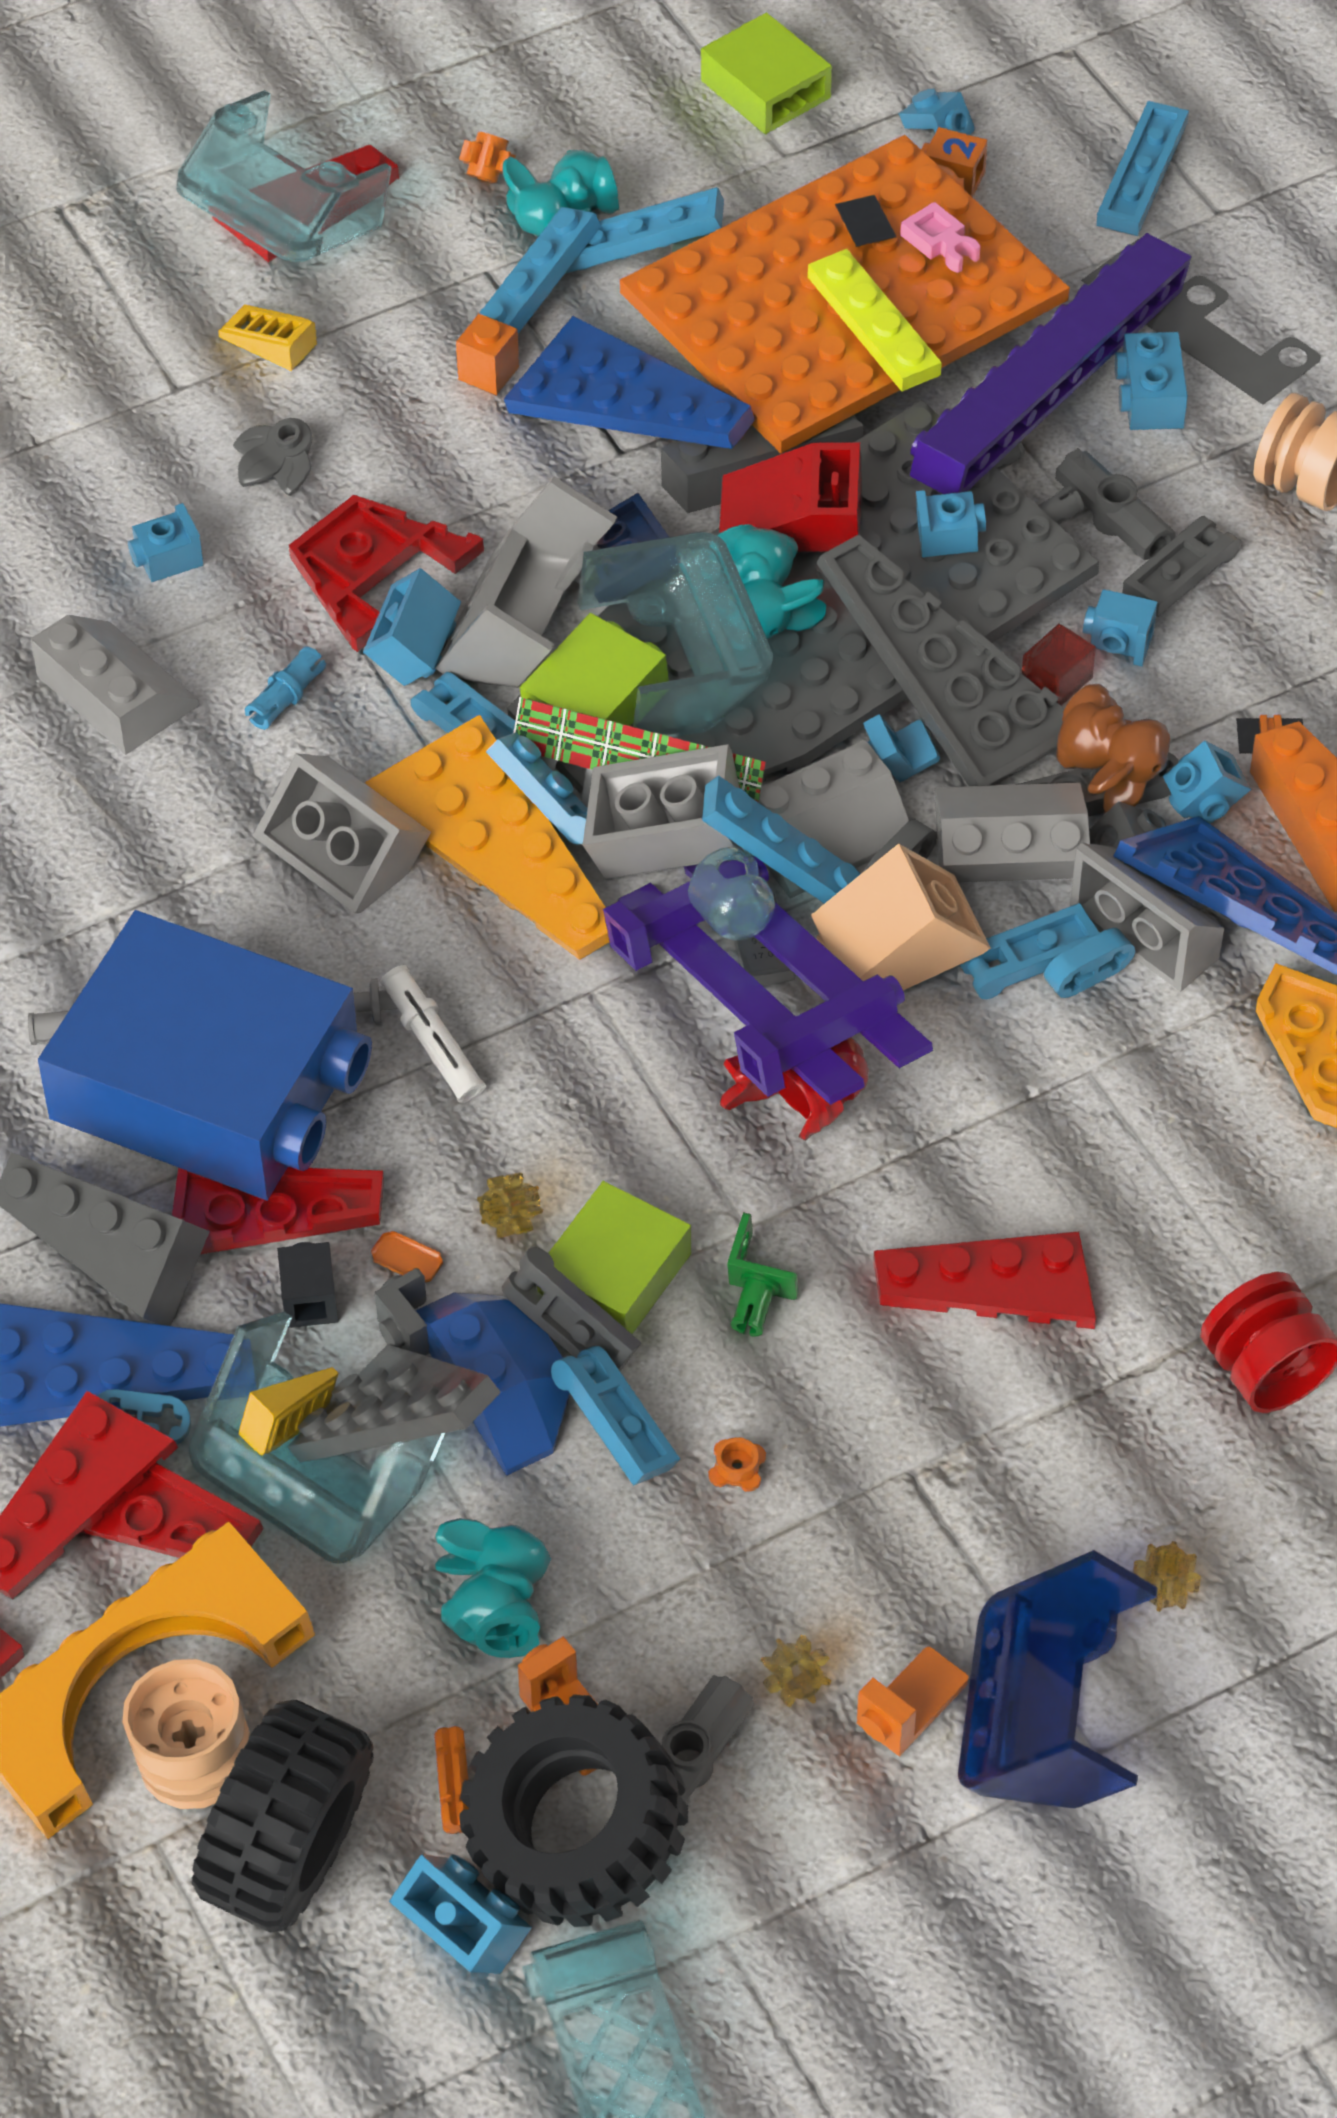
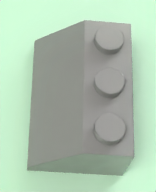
[31,615,199,755]
[758,740,909,899]
[583,744,742,879]
[253,753,431,913]
[934,783,1090,883]
[1070,843,1224,992]

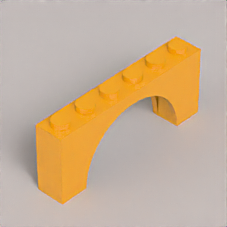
[0,1522,315,1839]

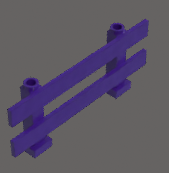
[603,854,933,1105]

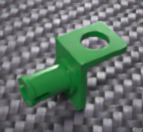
[727,1212,799,1336]

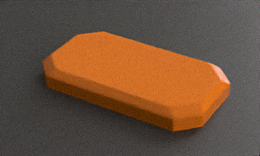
[371,1231,443,1283]

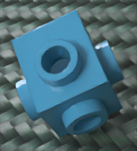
[1163,740,1251,824]

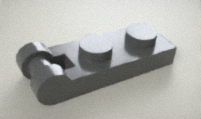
[1122,516,1241,617]
[502,1247,641,1372]

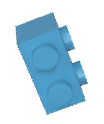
[1115,332,1188,430]
[363,568,461,686]
[389,1854,532,1974]

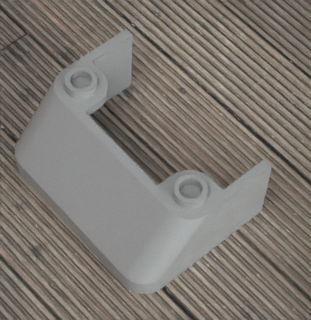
[435,476,617,687]

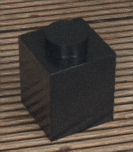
[277,1242,338,1328]

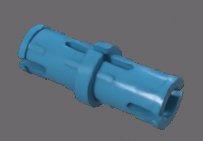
[244,646,326,730]

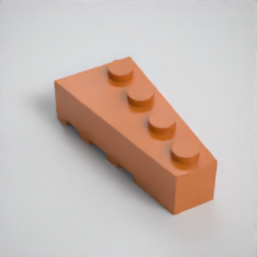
[1250,721,1337,912]

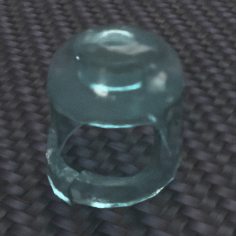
[688,847,775,941]

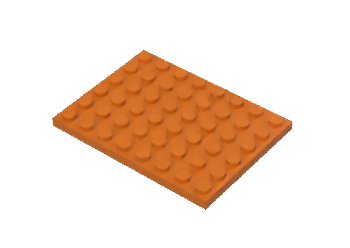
[620,134,1070,454]

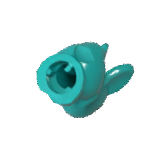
[503,149,620,237]
[709,524,826,639]
[435,1518,551,1658]

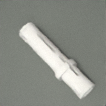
[380,965,486,1103]

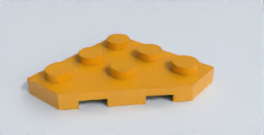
[1255,963,1337,1128]

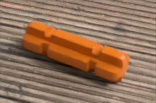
[434,1726,469,1834]

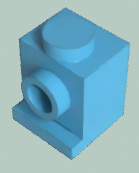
[916,490,986,557]
[128,503,204,582]
[1082,589,1158,666]

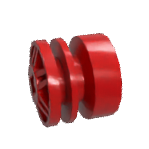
[1200,1271,1337,1413]

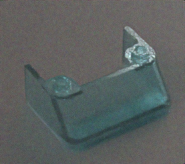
[176,90,392,262]
[578,532,773,737]
[189,1312,445,1564]

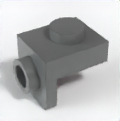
[375,1268,429,1356]

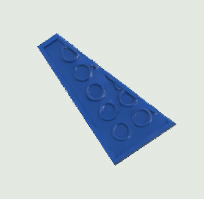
[504,316,755,449]
[1113,816,1337,975]
[0,1303,252,1427]

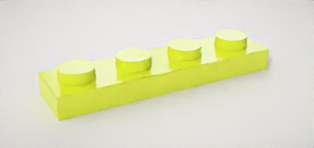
[808,249,942,392]

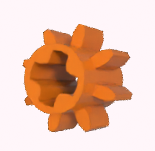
[459,132,516,183]

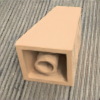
[811,844,991,991]

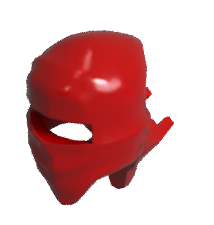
[720,1037,869,1141]

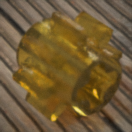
[477,1172,543,1238]
[1132,1541,1201,1612]
[761,1634,831,1707]

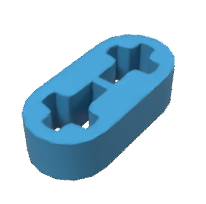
[1044,928,1135,998]
[97,1389,191,1445]

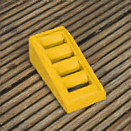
[218,304,317,371]
[238,1367,339,1455]

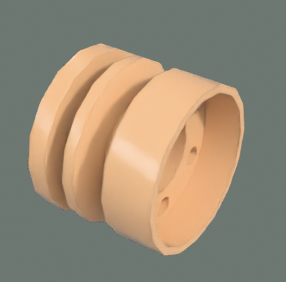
[1253,393,1337,511]
[122,1659,250,1809]

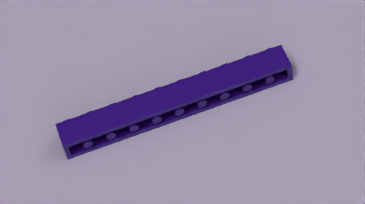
[909,233,1192,494]

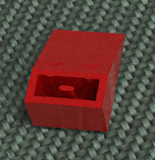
[719,442,862,551]

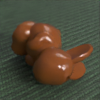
[1057,684,1171,813]

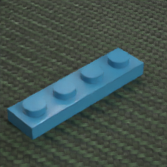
[1096,101,1189,236]
[565,187,724,274]
[479,207,601,334]
[702,775,861,904]

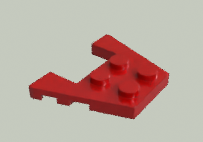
[289,495,484,652]

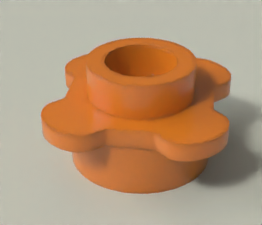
[708,1437,766,1492]

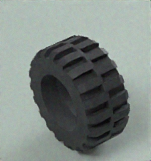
[459,1695,688,1927]
[191,1700,374,1933]

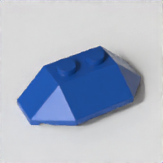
[415,1292,570,1476]

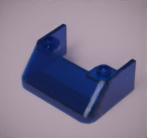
[958,1550,1158,1809]

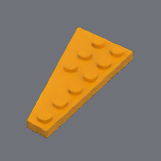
[364,714,610,960]

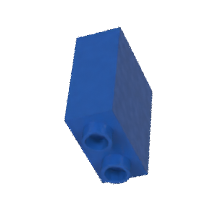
[38,910,372,1201]

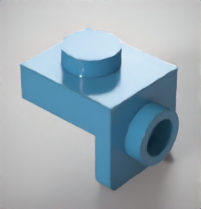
[899,89,975,135]
[863,714,940,783]

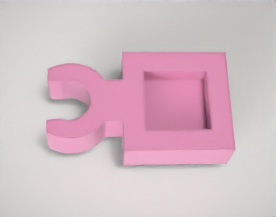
[900,202,980,273]

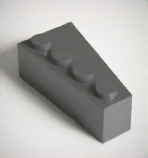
[661,416,864,514]
[0,1152,210,1326]

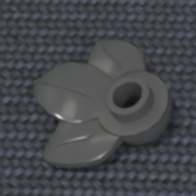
[233,418,313,496]

